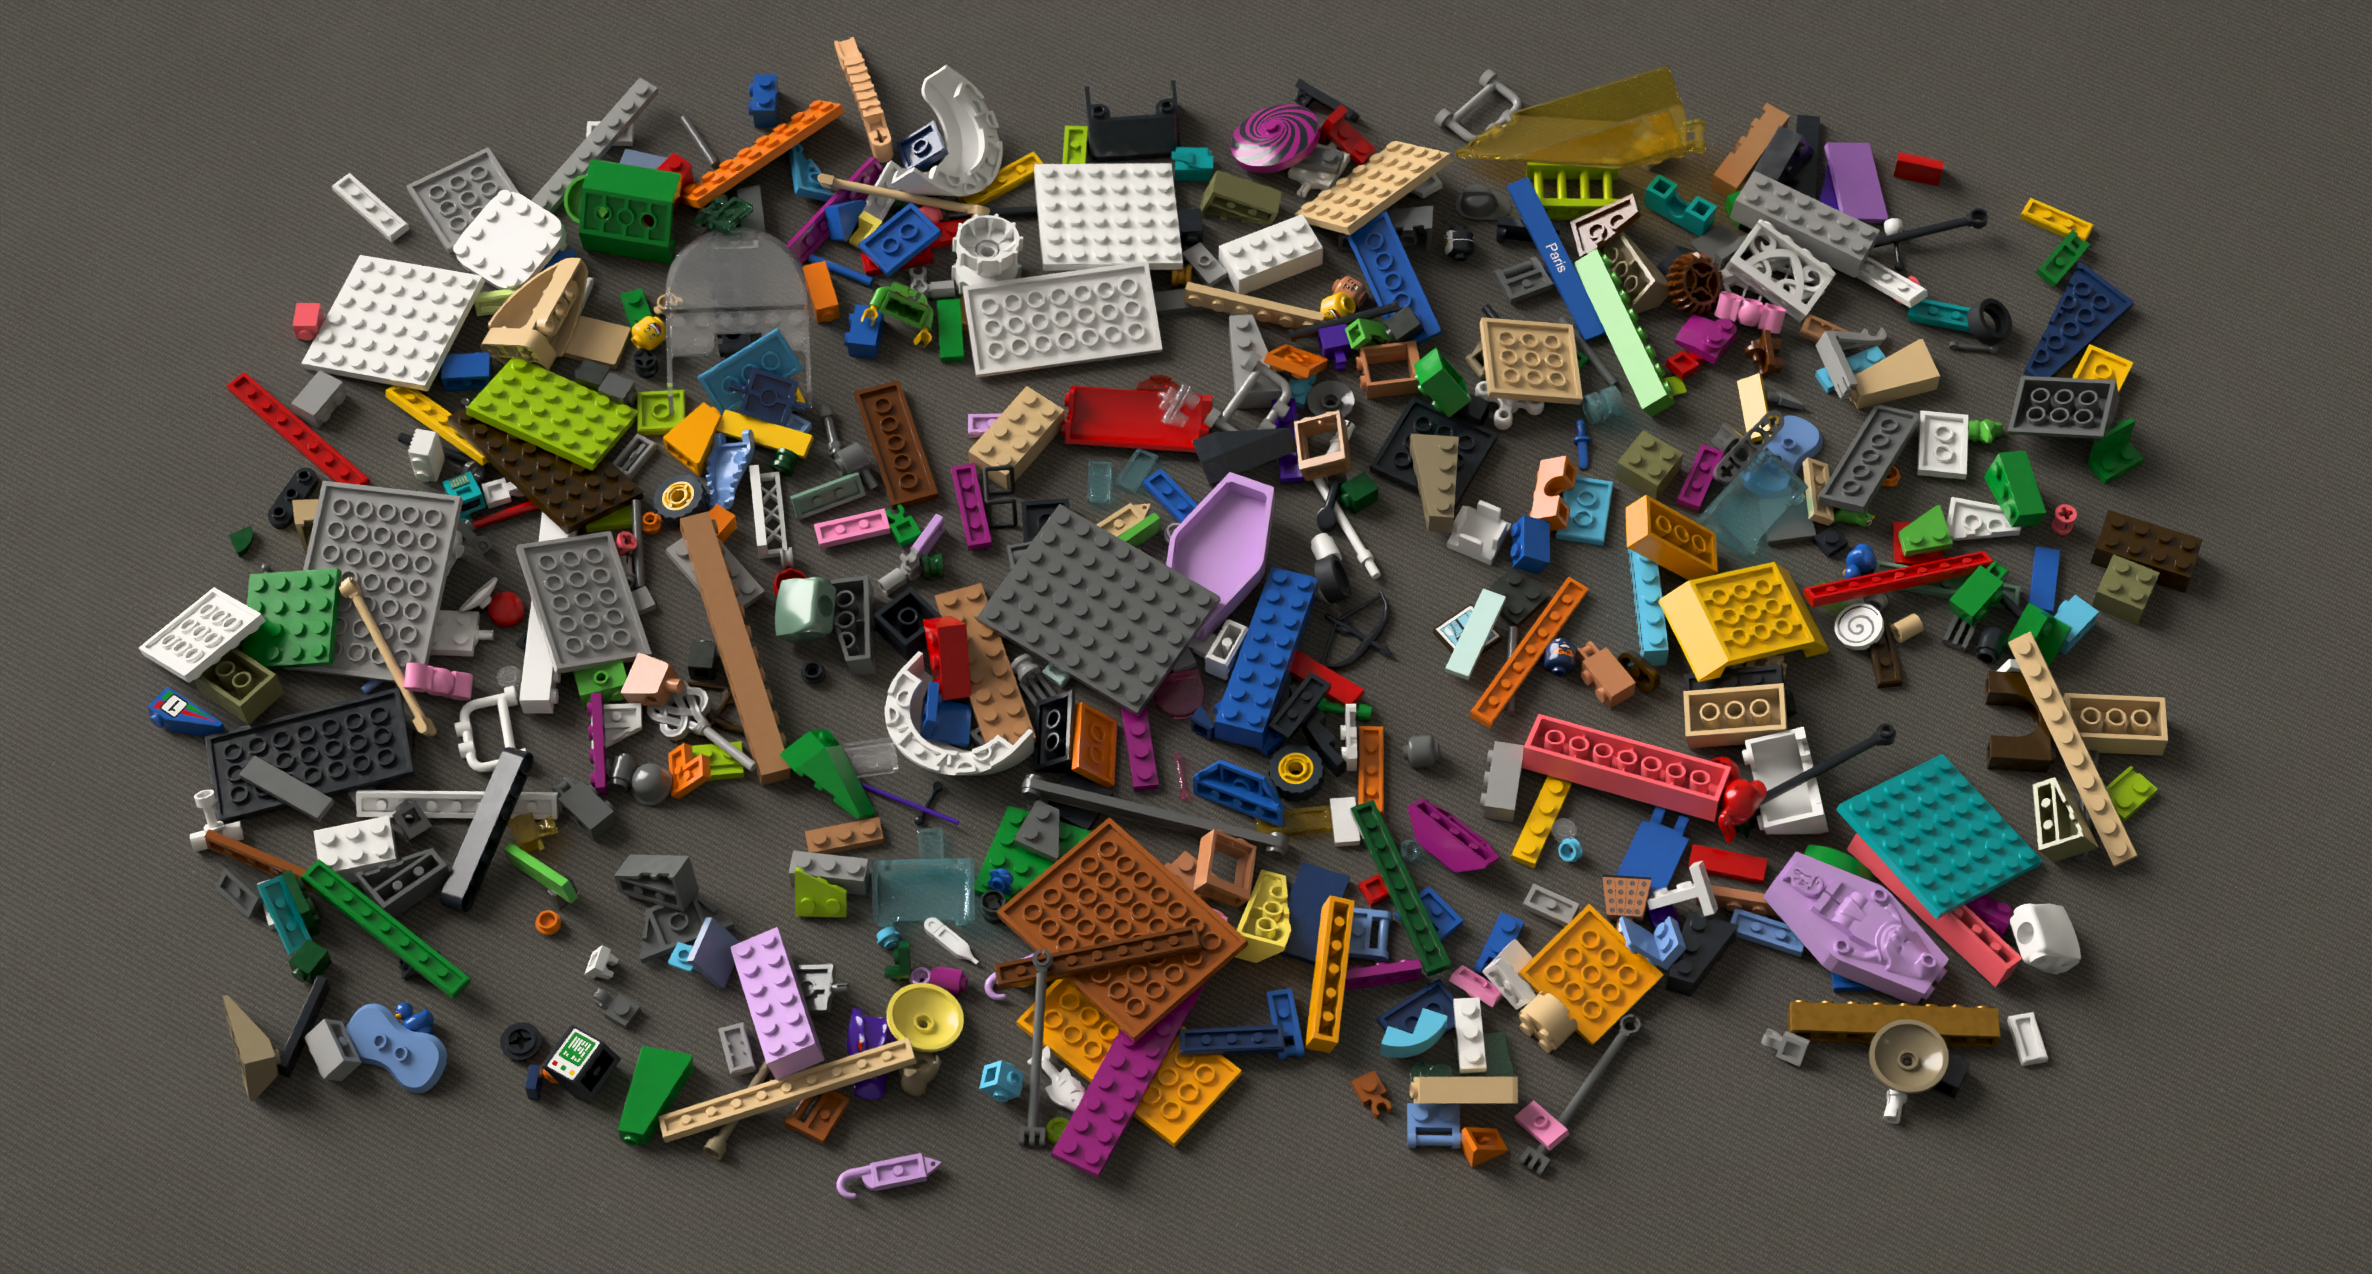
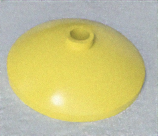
[886,983,964,1052]

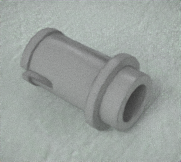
[620,556,636,587]

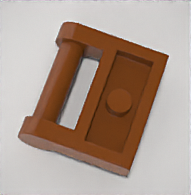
[783,1090,850,1145]

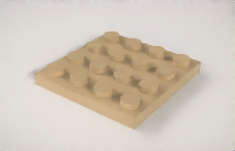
[1480,317,1583,405]

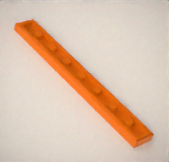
[1469,577,1589,729]

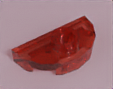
[1136,375,1182,393]

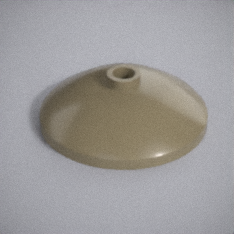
[1869,1019,1949,1094]

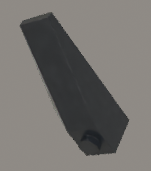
[1192,428,1297,485]

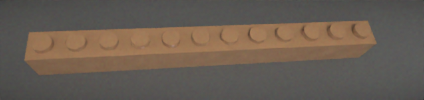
[680,511,792,786]

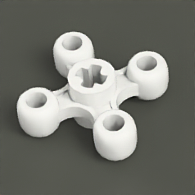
[1475,381,1544,430]

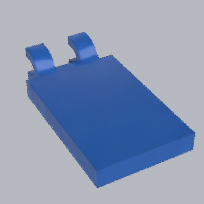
[1617,806,1689,898]

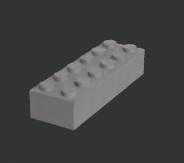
[1730,171,1880,278]

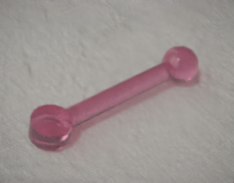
[1173,752,1189,800]

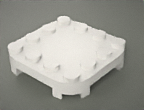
[453,190,567,290]

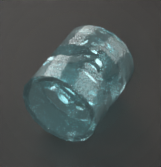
[1582,385,1625,425]

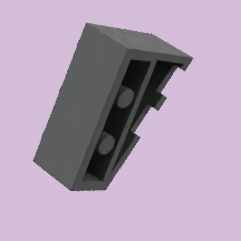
[355,848,449,918]

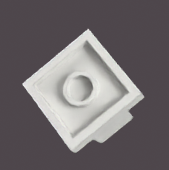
[1447,500,1511,565]

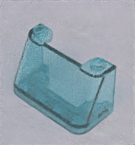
[1695,447,1808,557]
[872,858,976,927]

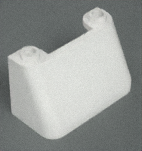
[1742,727,1829,834]

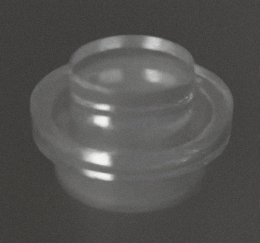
[497,666,522,688]
[1551,818,1577,843]

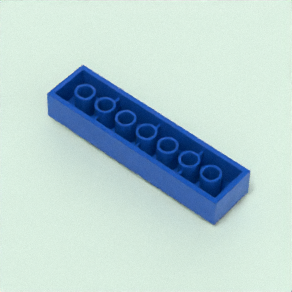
[1215,567,1318,750]

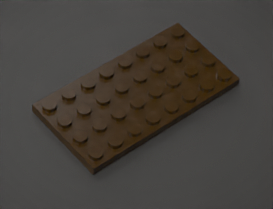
[448,408,644,534]

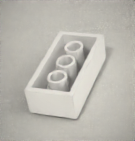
[1219,214,1323,295]

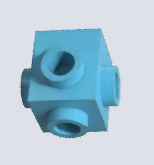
[980,1060,1024,1102]

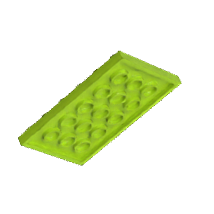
[466,356,638,471]

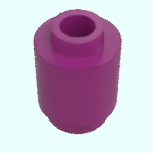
[929,966,968,995]

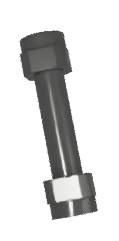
[818,405,843,459]

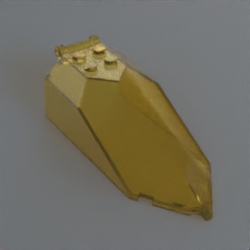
[1455,65,1706,169]

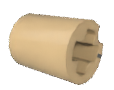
[1890,613,1924,643]

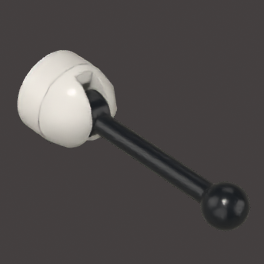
[1884,218,1904,272]

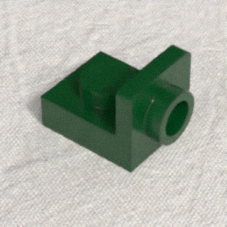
[884,941,911,982]

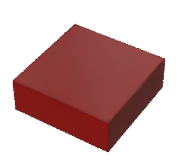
[1358,874,1390,907]

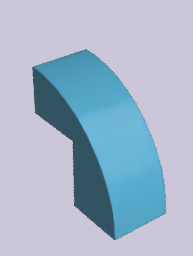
[1380,1008,1448,1058]

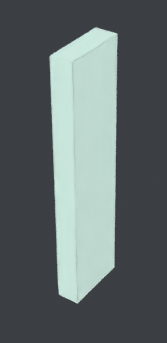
[1445,589,1506,680]

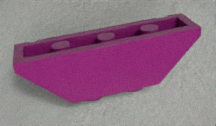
[1408,798,1500,872]

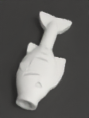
[1027,1046,1086,1112]

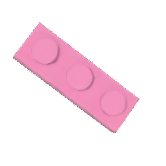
[814,509,890,549]

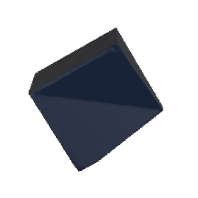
[1191,705,1215,741]

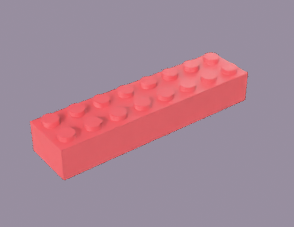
[1521,714,1731,822]

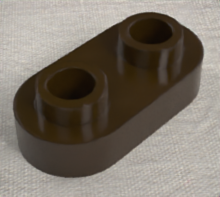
[1618,650,1660,692]

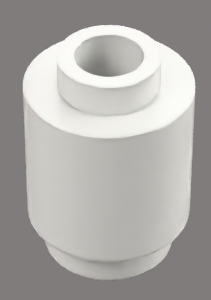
[1311,533,1342,560]

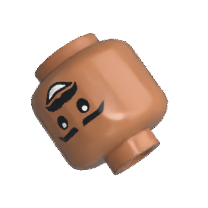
[1331,276,1368,309]

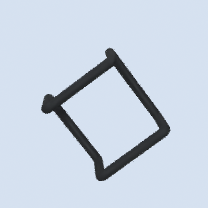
[983,465,1018,528]

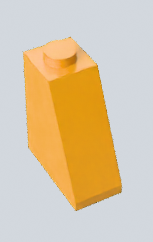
[663,402,722,477]

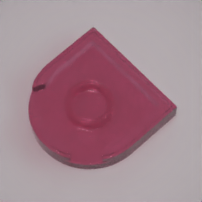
[1154,669,1204,719]

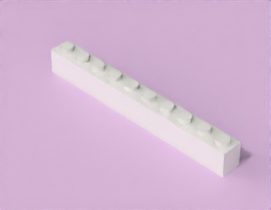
[519,512,577,713]

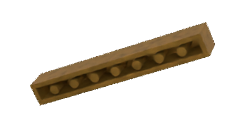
[1787,1000,2000,1048]

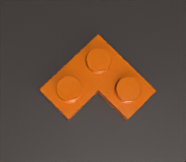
[668,743,711,799]

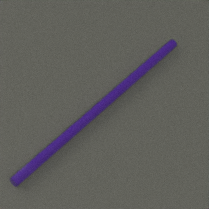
[859,781,960,825]

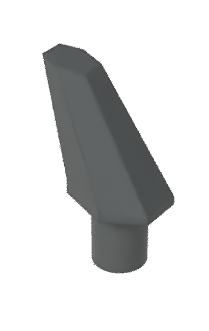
[1766,391,1804,410]

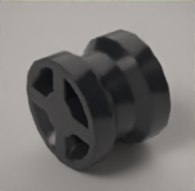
[633,349,659,379]

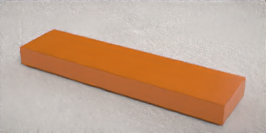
[1358,726,1384,818]

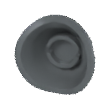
[630,763,672,806]

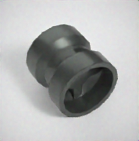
[980,890,1006,924]

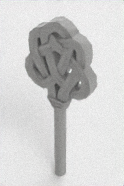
[647,681,757,772]

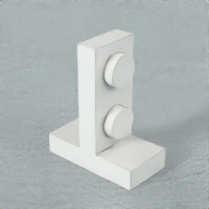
[1647,861,1718,916]

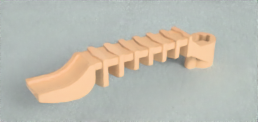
[834,37,894,162]

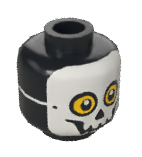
[1444,226,1475,261]

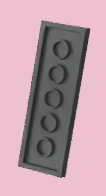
[1819,404,1921,514]

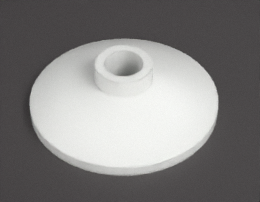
[459,577,498,612]

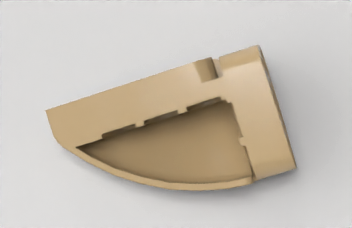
[480,258,588,371]

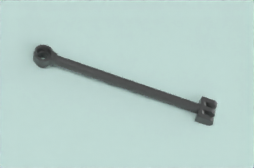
[1019,949,1053,1147]
[1518,1014,1641,1176]

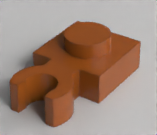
[1351,1070,1391,1119]

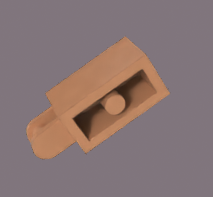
[1577,641,1636,709]

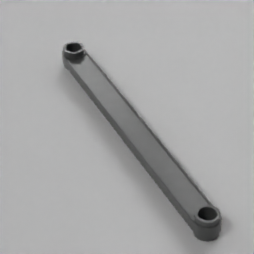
[1021,774,1289,859]

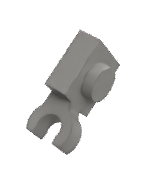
[1761,1028,1810,1067]

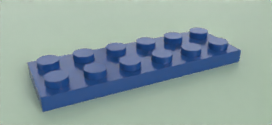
[1346,211,1443,346]

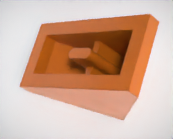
[1460,1127,1508,1167]

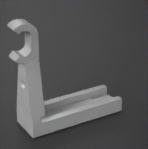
[1816,327,1887,399]

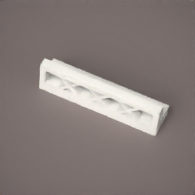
[749,465,788,559]

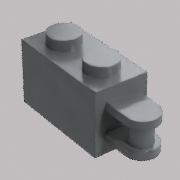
[551,776,616,842]

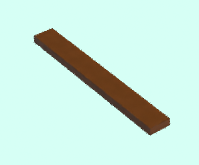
[994,925,1202,991]

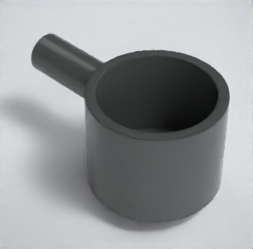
[833,442,879,491]

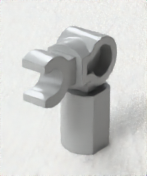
[909,267,955,300]
[878,546,923,596]

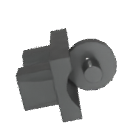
[1710,422,1747,462]

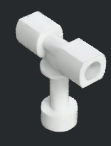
[190,790,244,852]

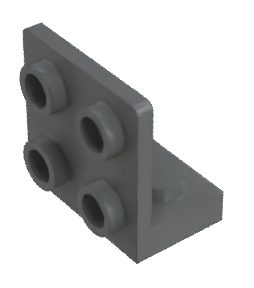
[1691,222,1758,271]

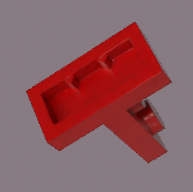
[1319,105,1377,166]

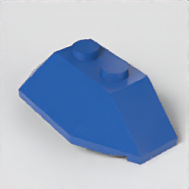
[1193,760,1285,828]

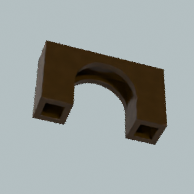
[1985,671,2055,773]

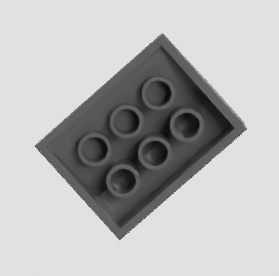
[2008,376,2120,439]

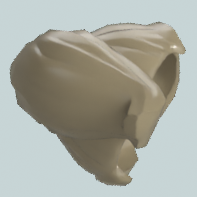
[899,1050,941,1096]

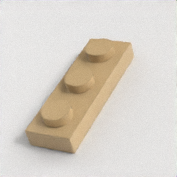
[1803,458,1834,526]

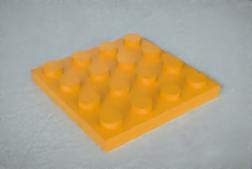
[1518,904,1664,1046]

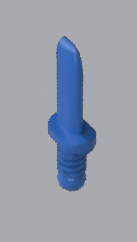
[1573,419,1591,469]

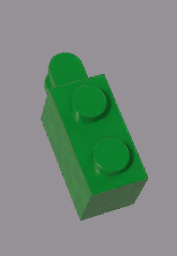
[1949,561,2009,626]

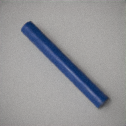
[808,254,874,287]

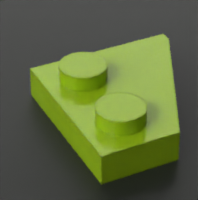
[795,867,847,917]

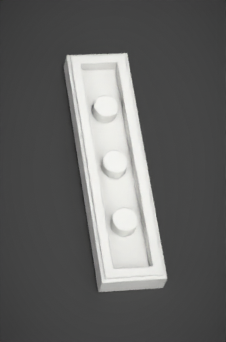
[332,173,409,242]
[1856,257,1928,308]

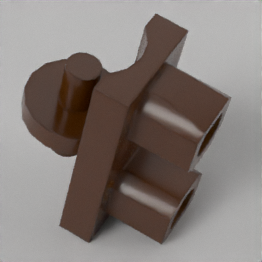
[1745,329,1785,378]

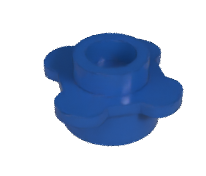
[988,869,1013,894]

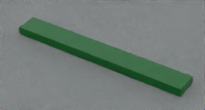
[301,859,471,1000]

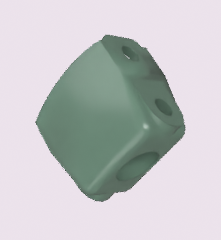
[775,577,836,644]

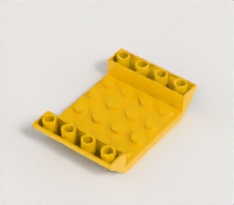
[1659,562,1829,682]

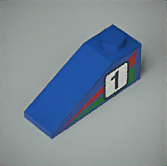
[147,686,226,736]

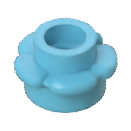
[1558,838,1583,863]
[876,926,901,949]

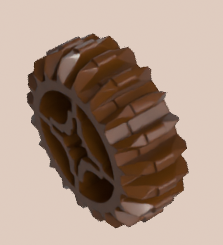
[1665,252,1725,315]

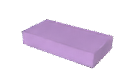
[910,514,945,564]

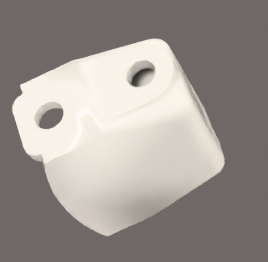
[2010,904,2081,974]

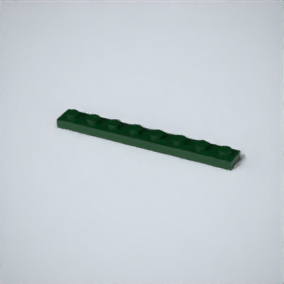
[1350,800,1451,977]

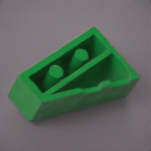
[1984,450,2046,528]

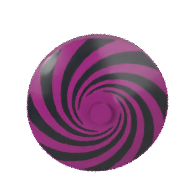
[1230,104,1321,173]

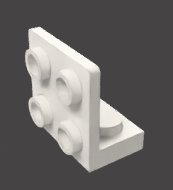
[1482,939,1536,1010]

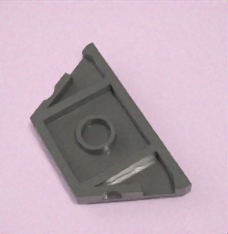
[640,894,734,964]

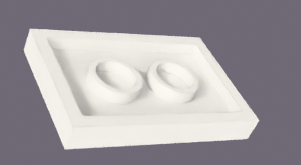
[1917,411,1968,479]

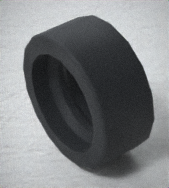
[1967,298,2013,346]
[1315,555,1351,604]

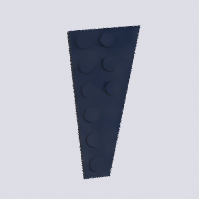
[2024,262,2134,377]

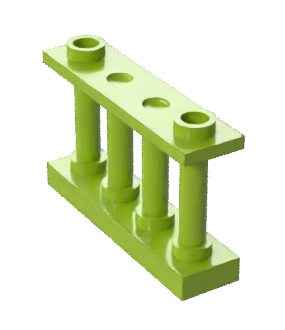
[1526,161,1620,220]

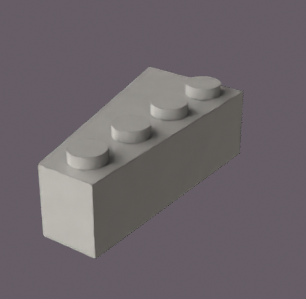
[1229,314,1282,409]

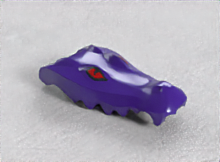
[846,1008,898,1100]

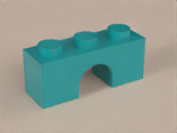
[1643,174,1717,237]

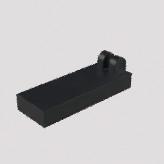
[1496,217,1561,243]

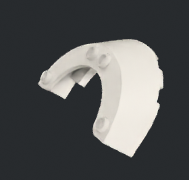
[891,65,1003,196]
[885,651,1034,776]

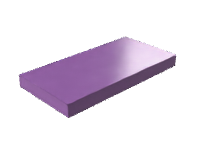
[1824,143,1888,223]

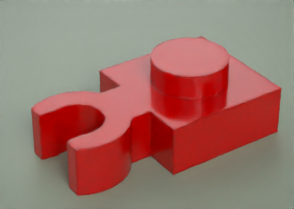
[1665,350,1706,380]

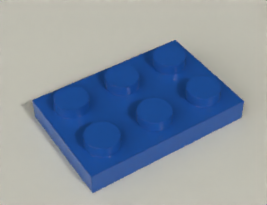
[858,202,942,277]

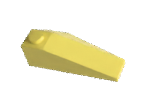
[1235,869,1291,963]

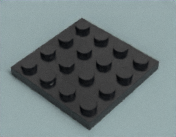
[1370,397,1498,509]

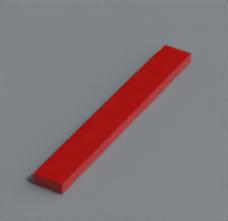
[227,372,370,486]
[1803,551,1994,608]

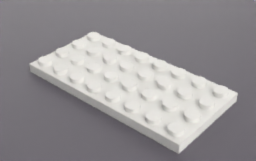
[963,261,1162,378]

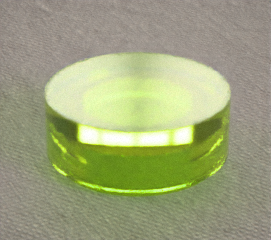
[1046,1117,1069,1144]

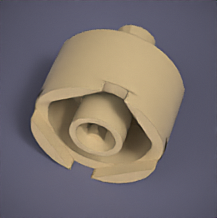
[1519,991,1578,1053]

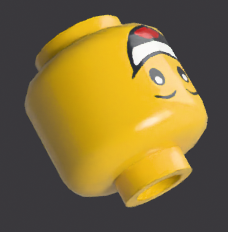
[1320,292,1356,321]
[631,316,667,350]

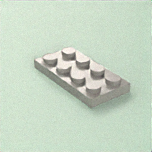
[666,538,765,609]

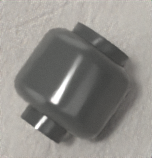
[1403,735,1440,768]

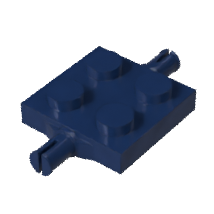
[729,368,809,427]

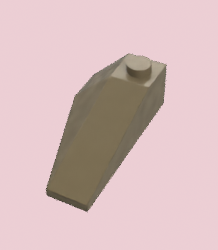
[1603,231,1670,313]
[223,995,281,1102]

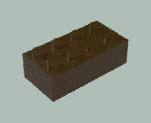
[2090,510,2203,593]

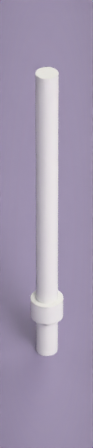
[1313,478,1381,579]

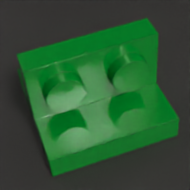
[2005,603,2073,668]

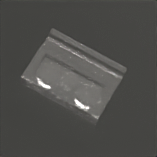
[845,737,899,778]

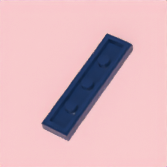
[1179,1025,1284,1057]

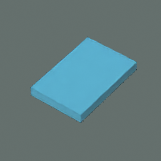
[1556,476,1614,546]

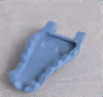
[705,429,755,510]

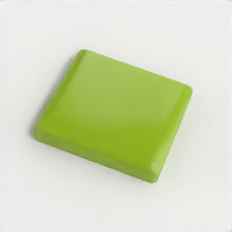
[1664,376,1686,396]

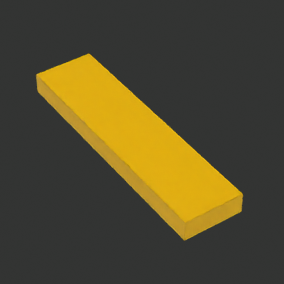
[957,151,1044,206]
[717,410,814,459]

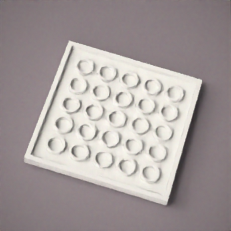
[1034,163,1183,271]
[302,255,485,391]

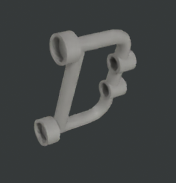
[1434,69,1522,145]
[1203,352,1292,432]

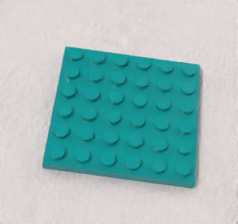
[1836,754,2043,920]

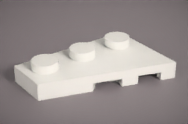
[1947,497,2021,541]

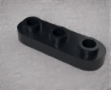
[268,468,318,529]

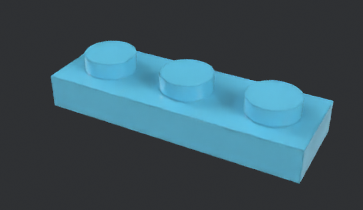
[1815,345,1886,393]

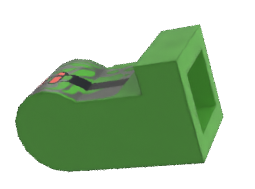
[1345,318,1390,350]

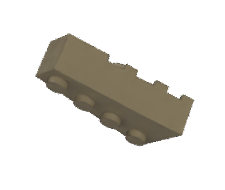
[1409,434,1459,533]

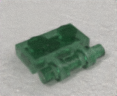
[694,194,753,235]

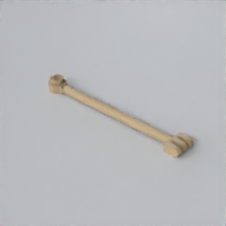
[817,174,990,218]
[339,577,437,737]

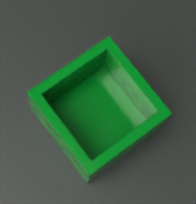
[1414,348,1472,417]

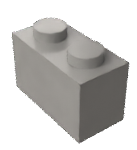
[291,370,346,429]
[304,1019,362,1081]

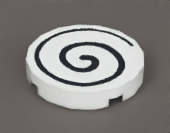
[1835,603,1884,650]

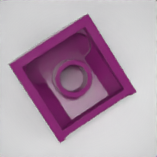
[1674,315,1739,364]

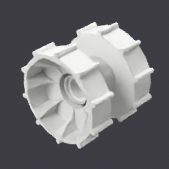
[951,214,1023,294]

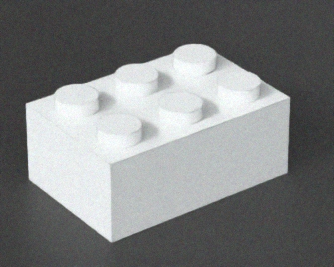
[314,815,399,883]

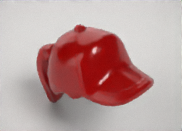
[1718,779,1767,844]

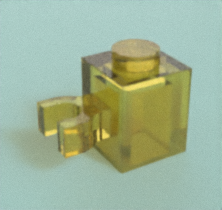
[508,812,558,854]

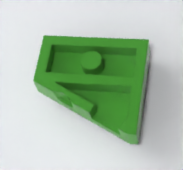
[1898,505,1953,556]

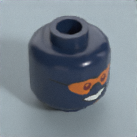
[1544,638,1577,677]

